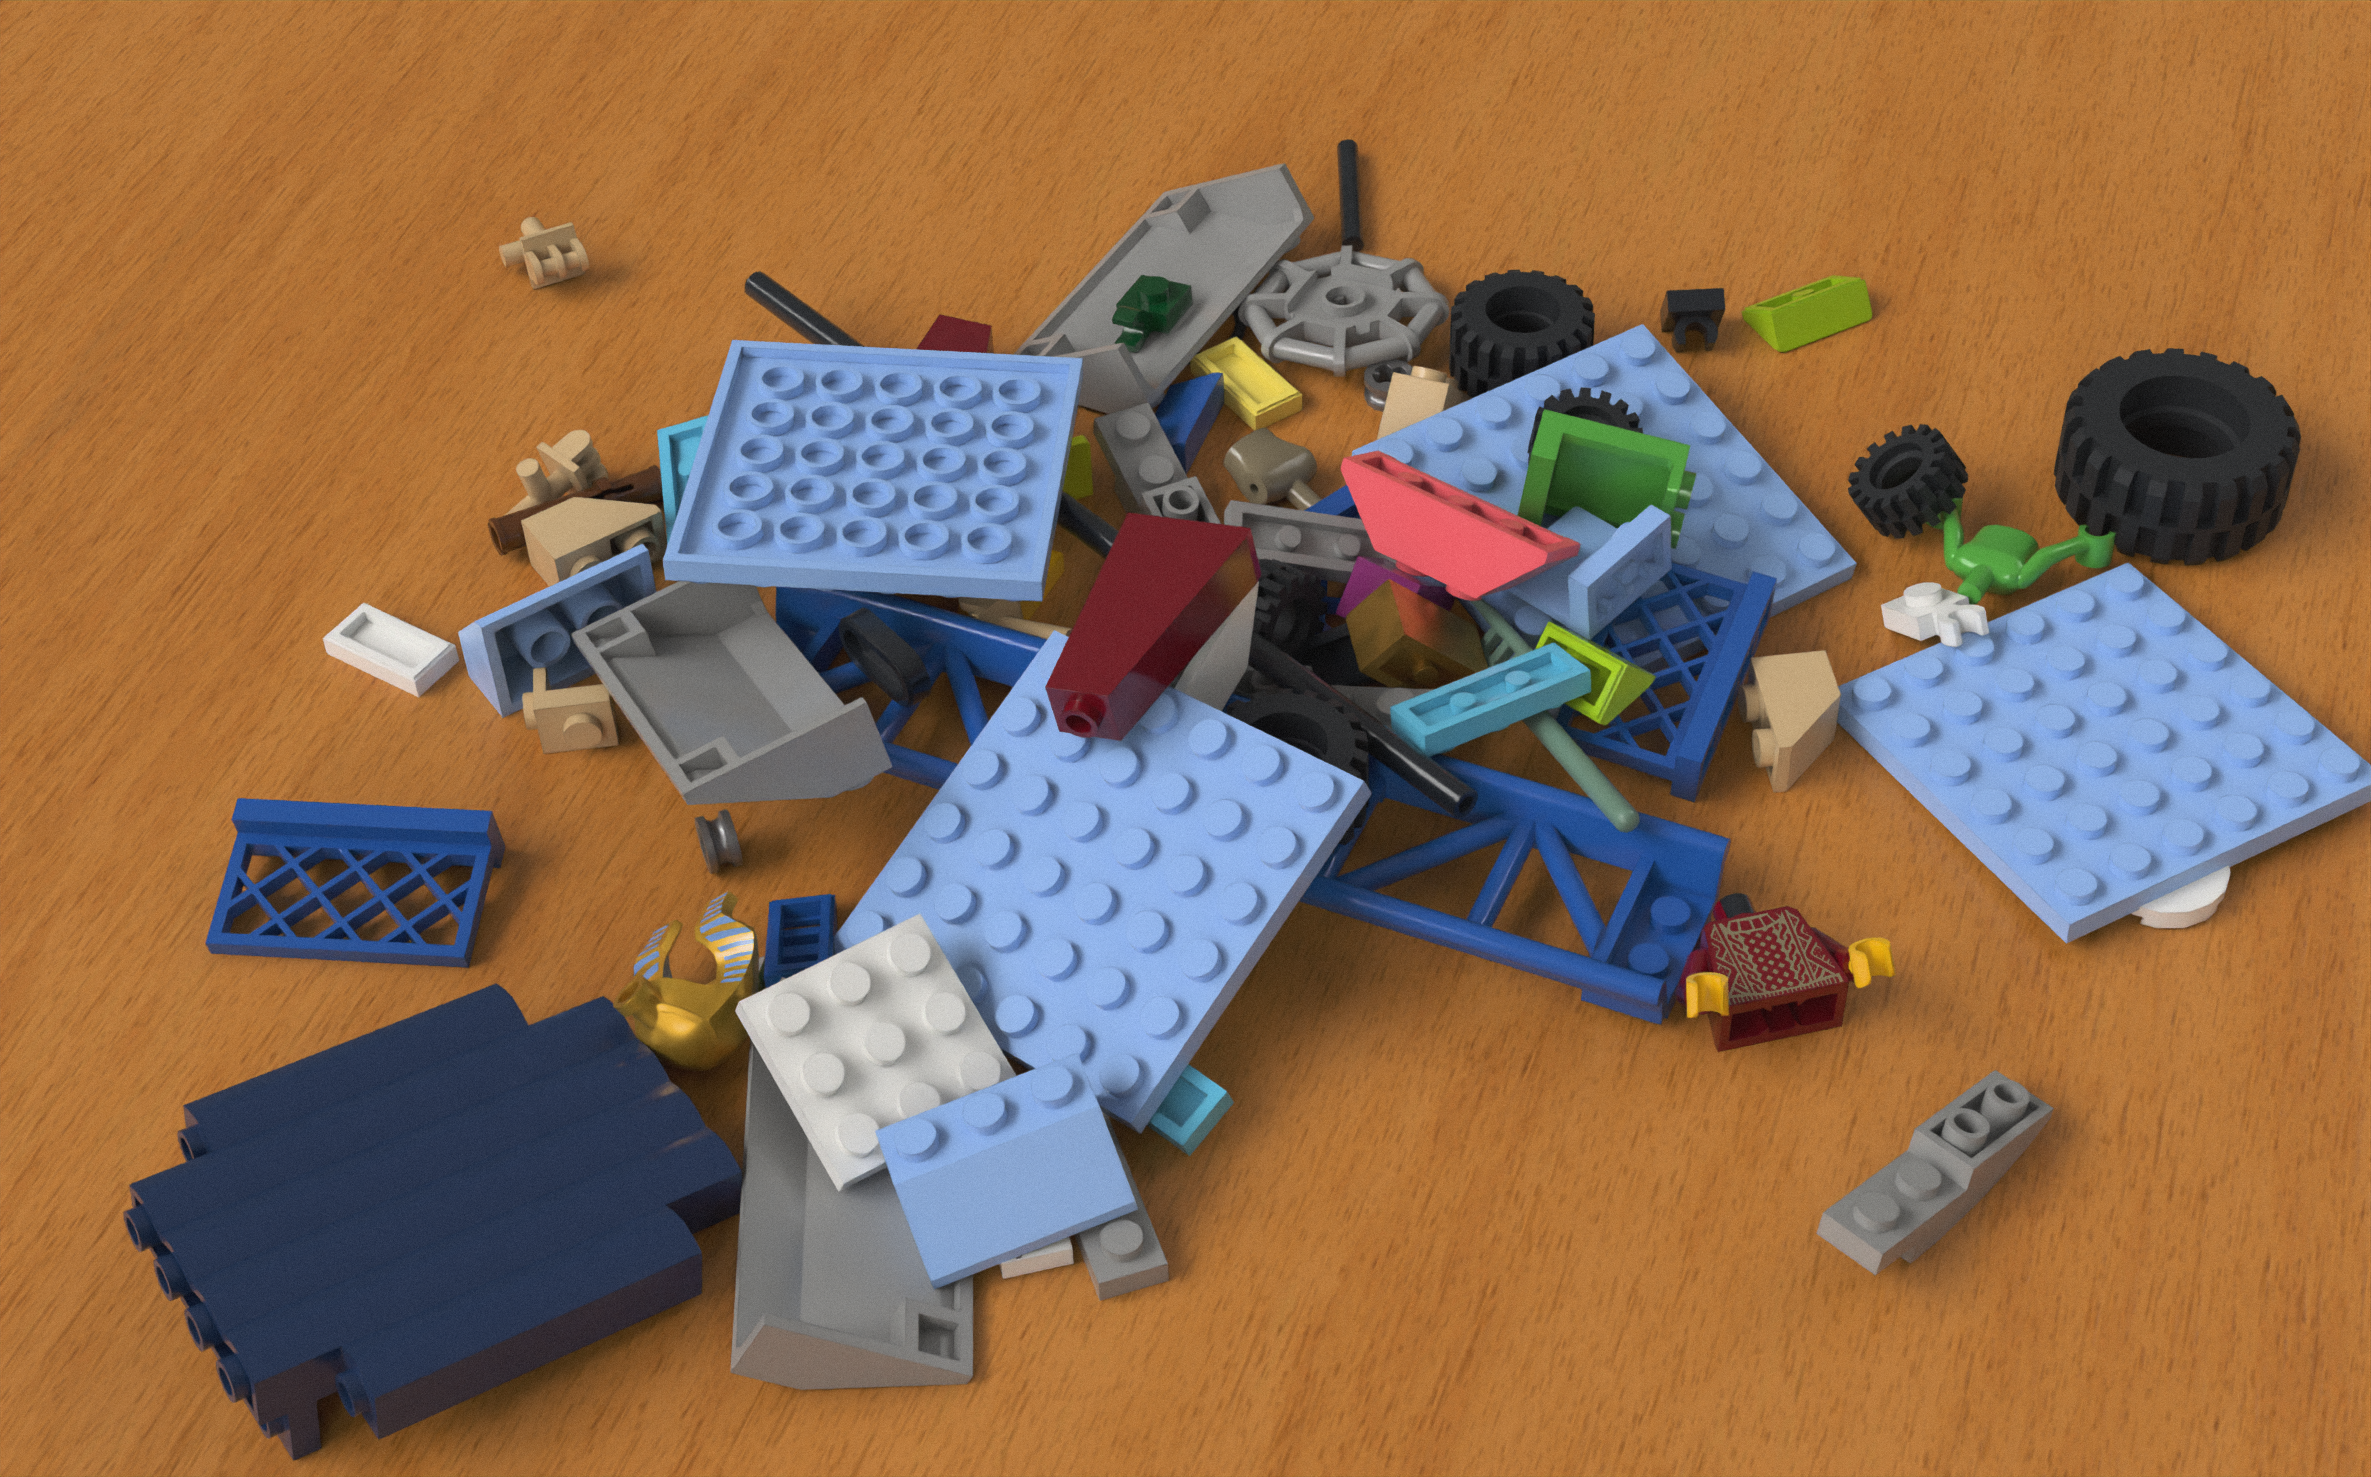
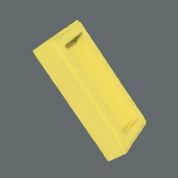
[1190,336,1302,431]

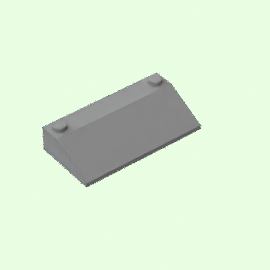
[1013,163,1315,414]
[571,581,892,805]
[730,977,973,1390]

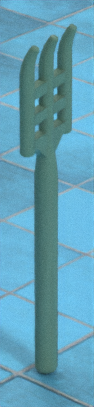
[1470,599,1640,833]

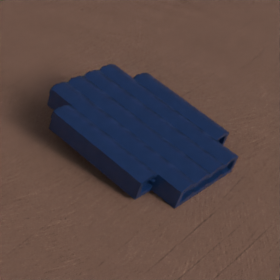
[123,983,742,1461]

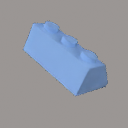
[458,544,656,718]
[875,1052,1138,1289]

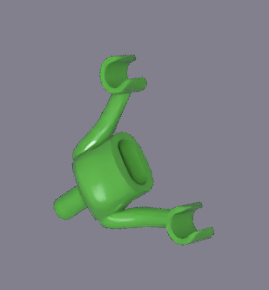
[1926,498,2116,605]

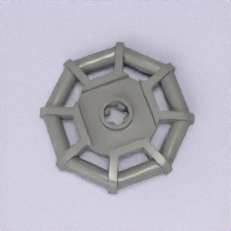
[1238,245,1450,377]

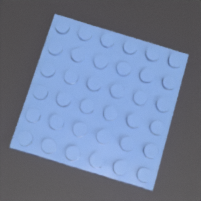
[1352,324,1857,720]
[663,340,1083,602]
[1837,562,2371,944]
[834,630,1372,1134]

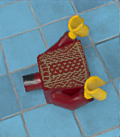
[1676,893,1896,1052]

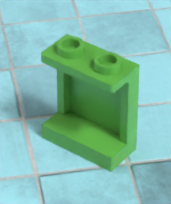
[1517,409,1696,549]

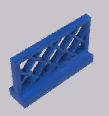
[1556,562,1777,802]
[205,798,506,968]

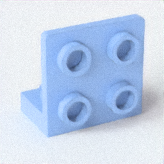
[1507,505,1672,640]

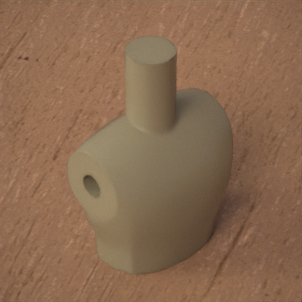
[1223,428,1322,511]

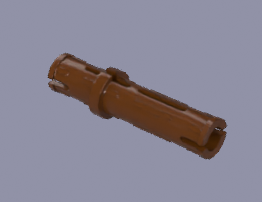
[488,465,663,556]

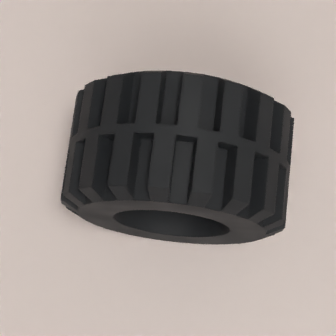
[1449,269,1595,398]
[1227,688,1369,854]

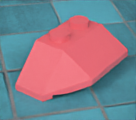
[1341,450,1581,601]

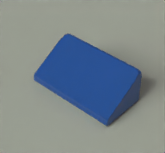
[1155,372,1224,474]

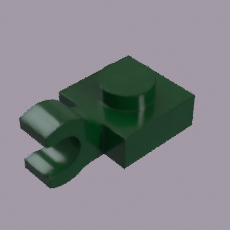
[1112,275,1193,353]

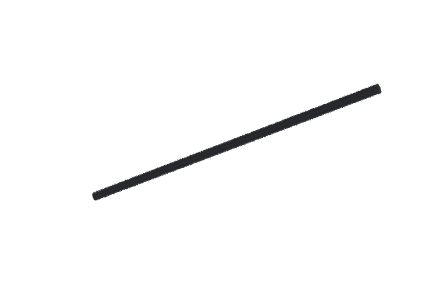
[744,271,1478,819]

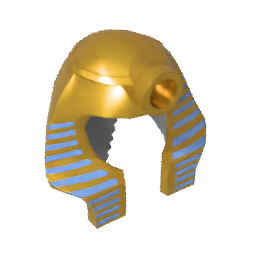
[613,890,765,1072]

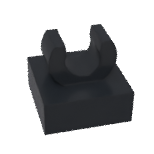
[1660,288,1726,352]

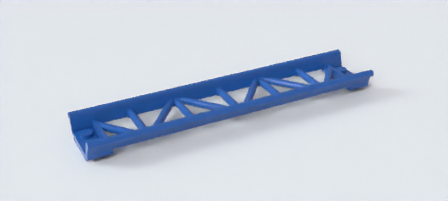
[775,586,1731,1025]

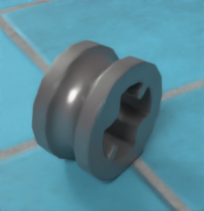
[1364,359,1413,412]
[695,809,743,874]

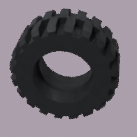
[2054,348,2301,565]

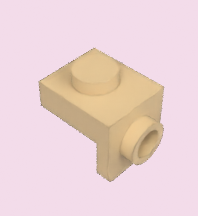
[522,667,619,754]

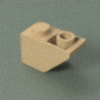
[1376,366,1472,440]
[521,497,667,587]
[1738,650,1841,793]

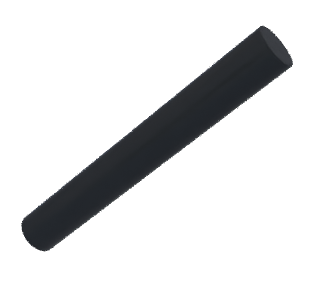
[1337,139,1364,252]

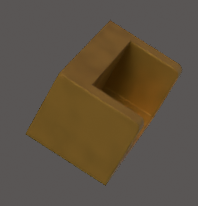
[1346,579,1488,689]

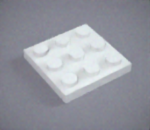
[735,914,1016,1192]

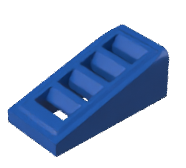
[764,894,837,988]

